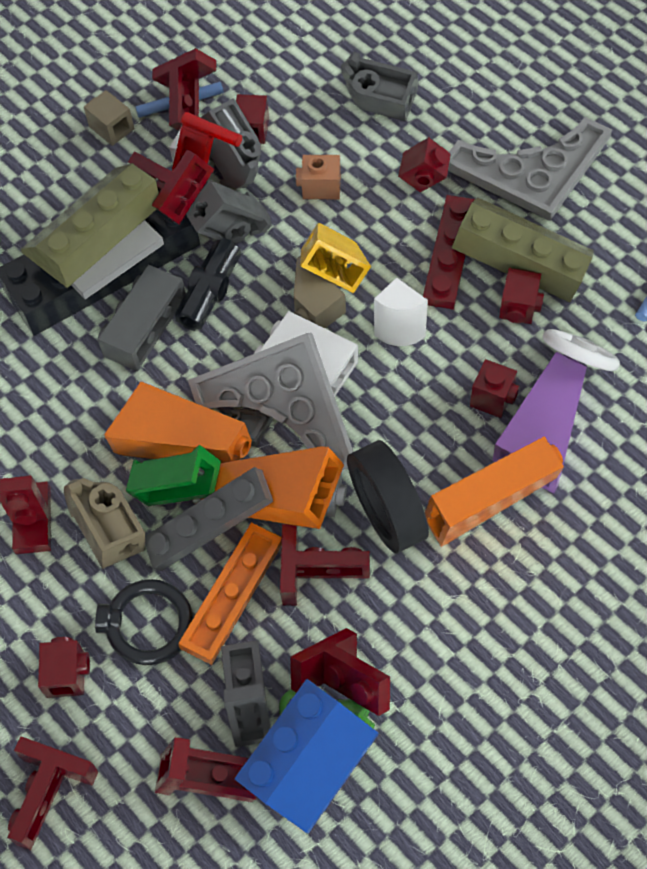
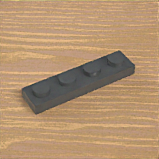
[145,467,274,571]

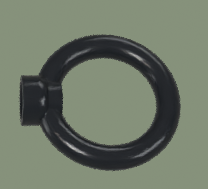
[95,579,193,665]

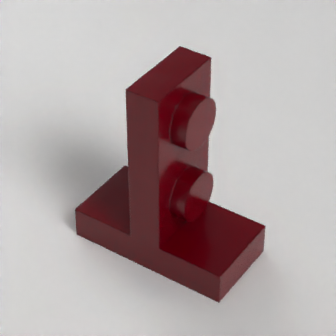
[152,48,216,131]
[128,150,214,224]
[0,475,51,555]
[280,524,370,606]
[290,628,390,716]
[7,736,99,851]
[155,737,256,802]

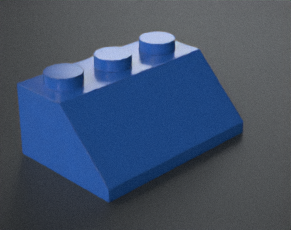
[234,679,379,834]

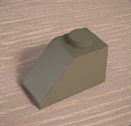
[293,255,346,328]

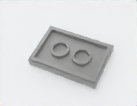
[71,220,164,299]

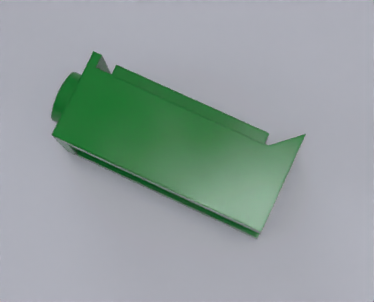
[126,445,221,507]

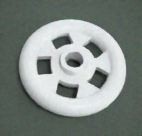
[543,329,620,371]

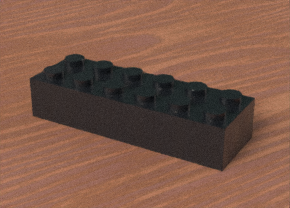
[0,189,200,336]

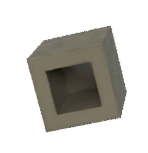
[83,90,135,146]

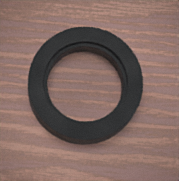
[347,440,429,554]

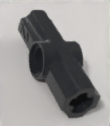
[175,238,241,331]

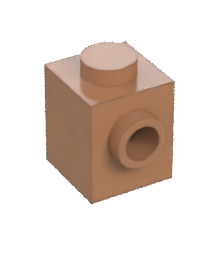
[296,155,341,199]

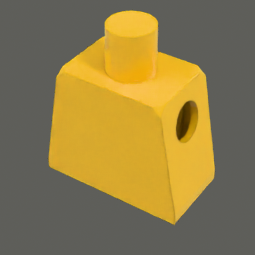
[300,223,371,294]

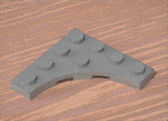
[448,117,612,221]
[188,333,353,470]

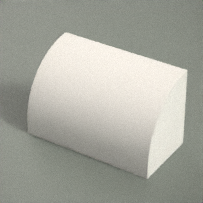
[374,278,428,346]

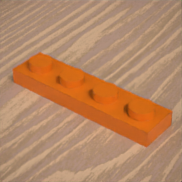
[178,522,282,665]

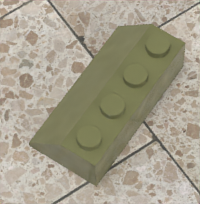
[21,163,159,288]
[452,197,594,302]

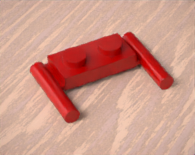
[172,112,242,172]

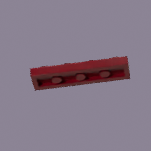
[423,195,475,310]

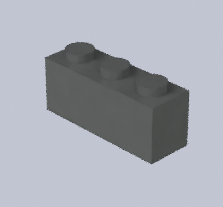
[98,265,186,372]

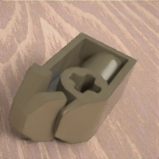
[64,478,145,569]

